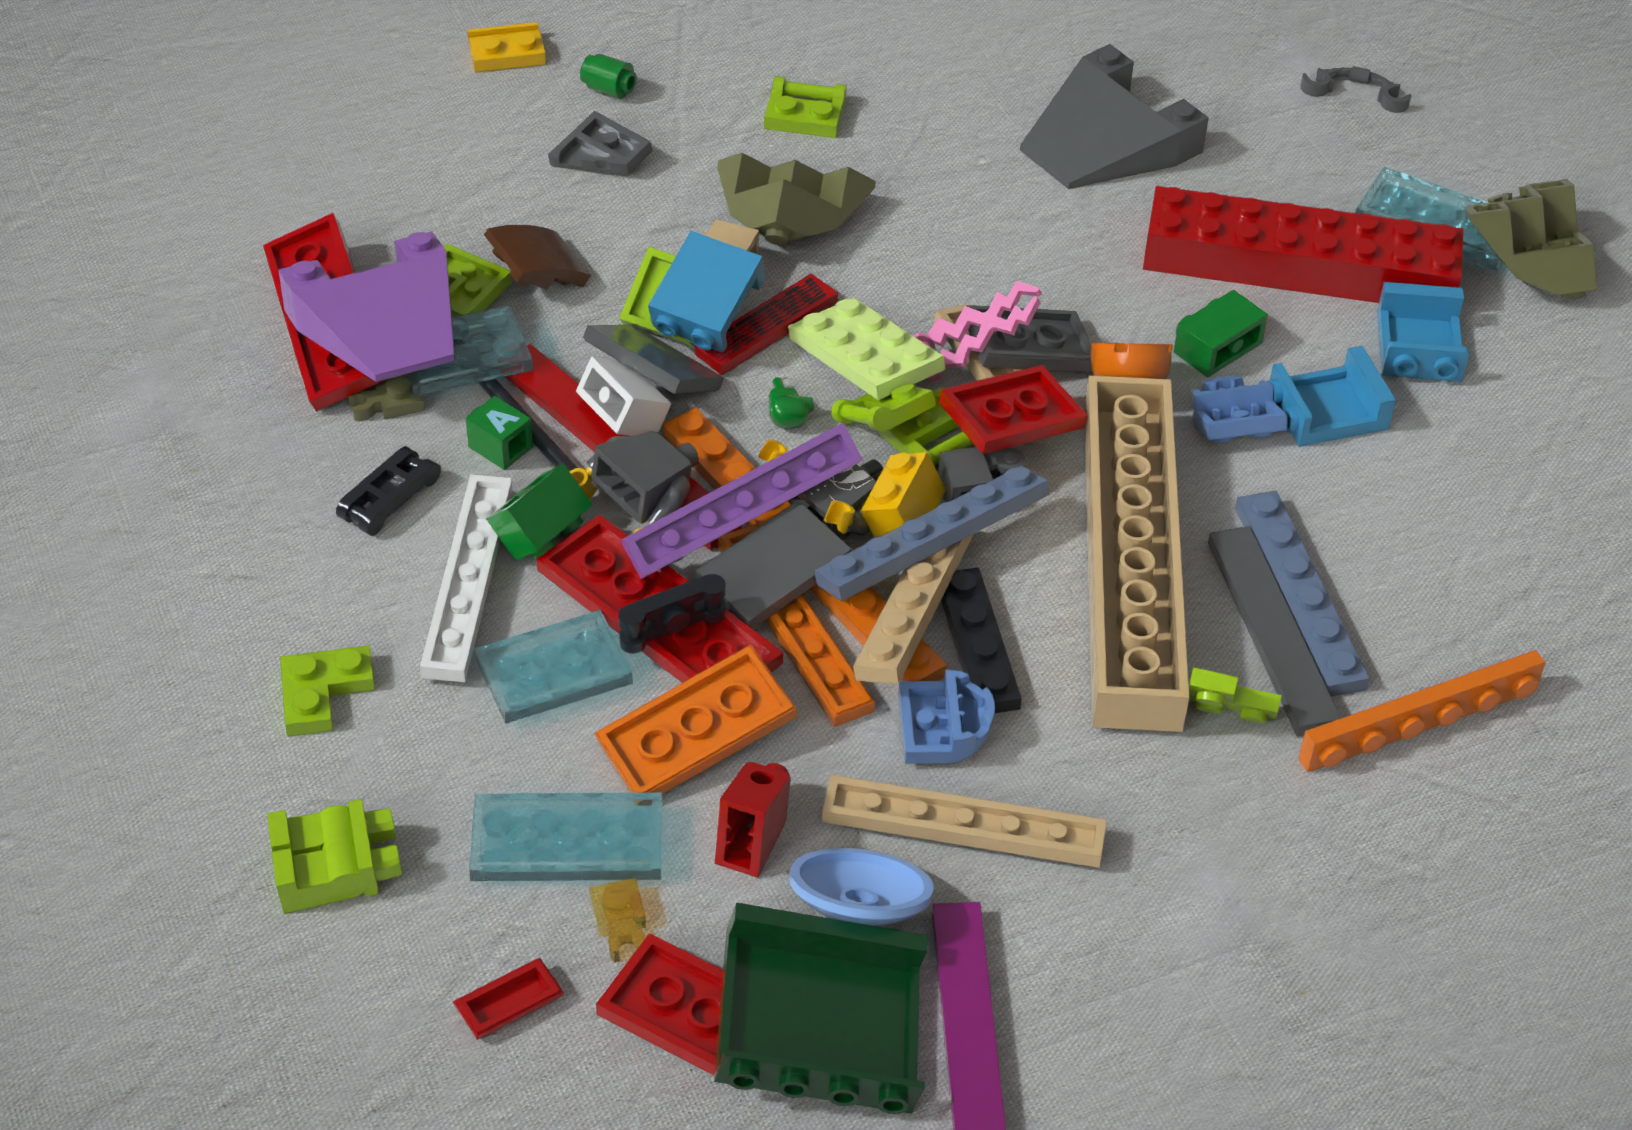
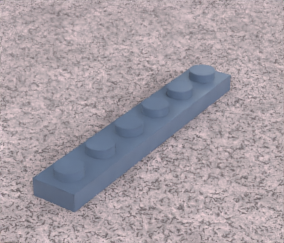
[814,465,1050,602]
[1235,490,1370,696]

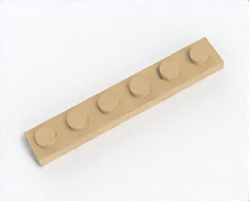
[853,534,974,684]
[822,775,1107,868]

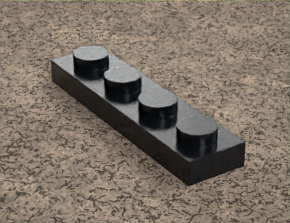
[941,567,1022,713]

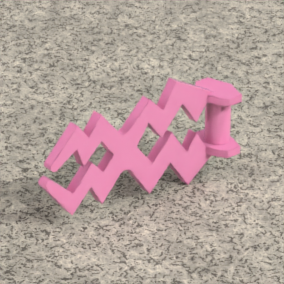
[912,281,1042,382]

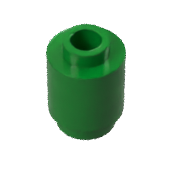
[580,53,637,99]

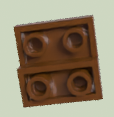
[484,225,591,290]

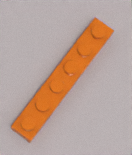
[1298,650,1546,772]

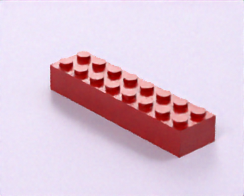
[1143,186,1463,303]

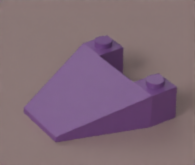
[279,231,455,382]

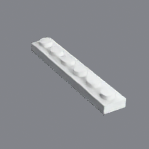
[420,474,513,682]

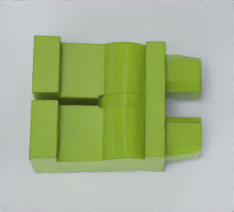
[267,799,403,914]

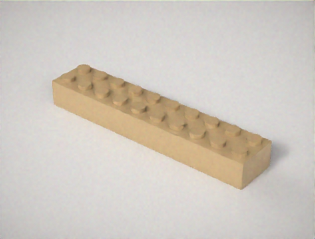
[1084,375,1189,732]

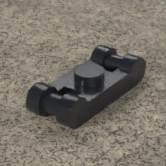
[336,446,441,536]
[618,574,726,654]

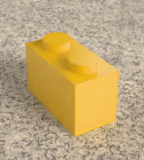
[861,452,946,538]

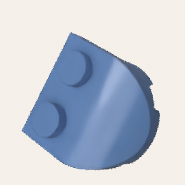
[1193,376,1287,443]
[898,670,995,764]

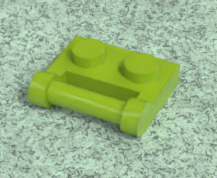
[764,76,847,138]
[831,384,937,432]
[878,387,975,467]

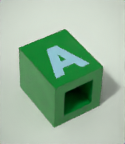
[466,396,533,470]

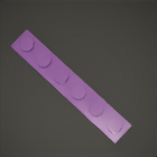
[620,423,863,579]

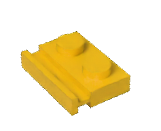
[467,22,546,73]

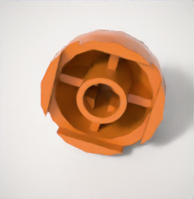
[1091,343,1172,379]

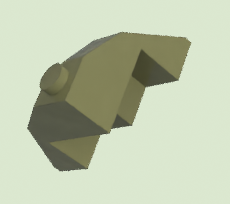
[717,153,876,245]
[1464,179,1597,299]

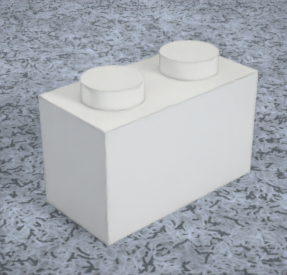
[576,356,671,436]

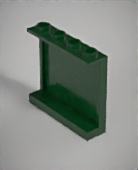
[714,902,928,1114]

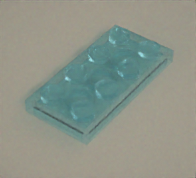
[1355,166,1503,271]
[469,792,662,881]

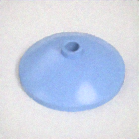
[789,848,934,927]

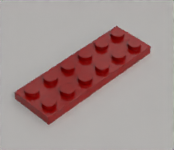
[263,213,386,412]
[536,514,783,683]

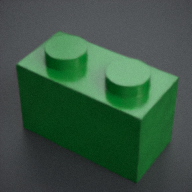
[1173,289,1268,378]
[486,463,593,561]

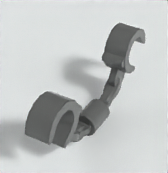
[1301,66,1412,113]

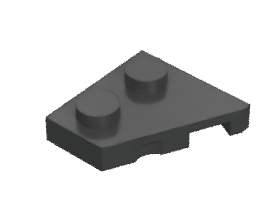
[548,111,652,174]

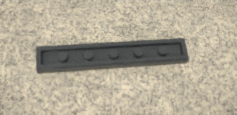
[1208,526,1341,737]

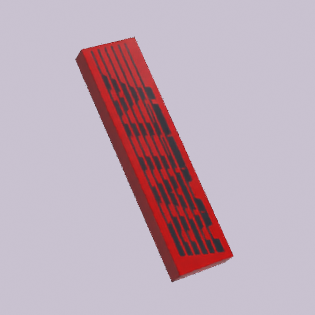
[695,273,838,375]

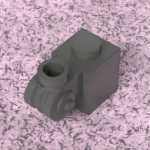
[938,447,1026,502]

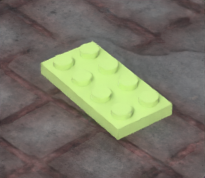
[788,297,945,400]

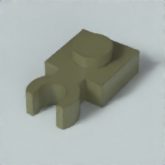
[348,373,425,421]

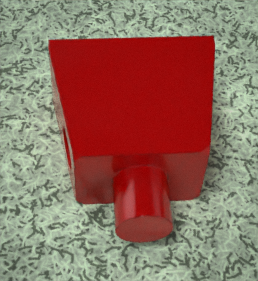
[714,762,791,878]

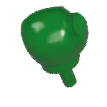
[769,377,814,429]

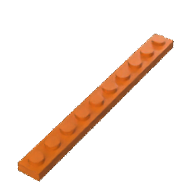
[662,408,947,682]

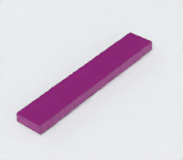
[932,902,1006,1130]

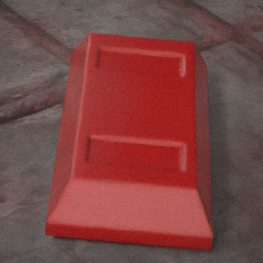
[453,957,564,1040]

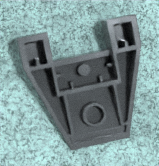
[1020,44,1209,189]

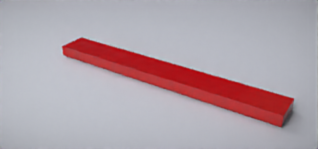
[498,344,742,550]

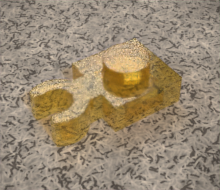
[589,878,646,963]

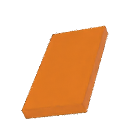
[594,645,798,807]

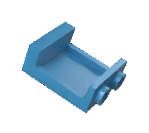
[648,231,766,352]
[1377,282,1469,382]
[1267,346,1396,447]

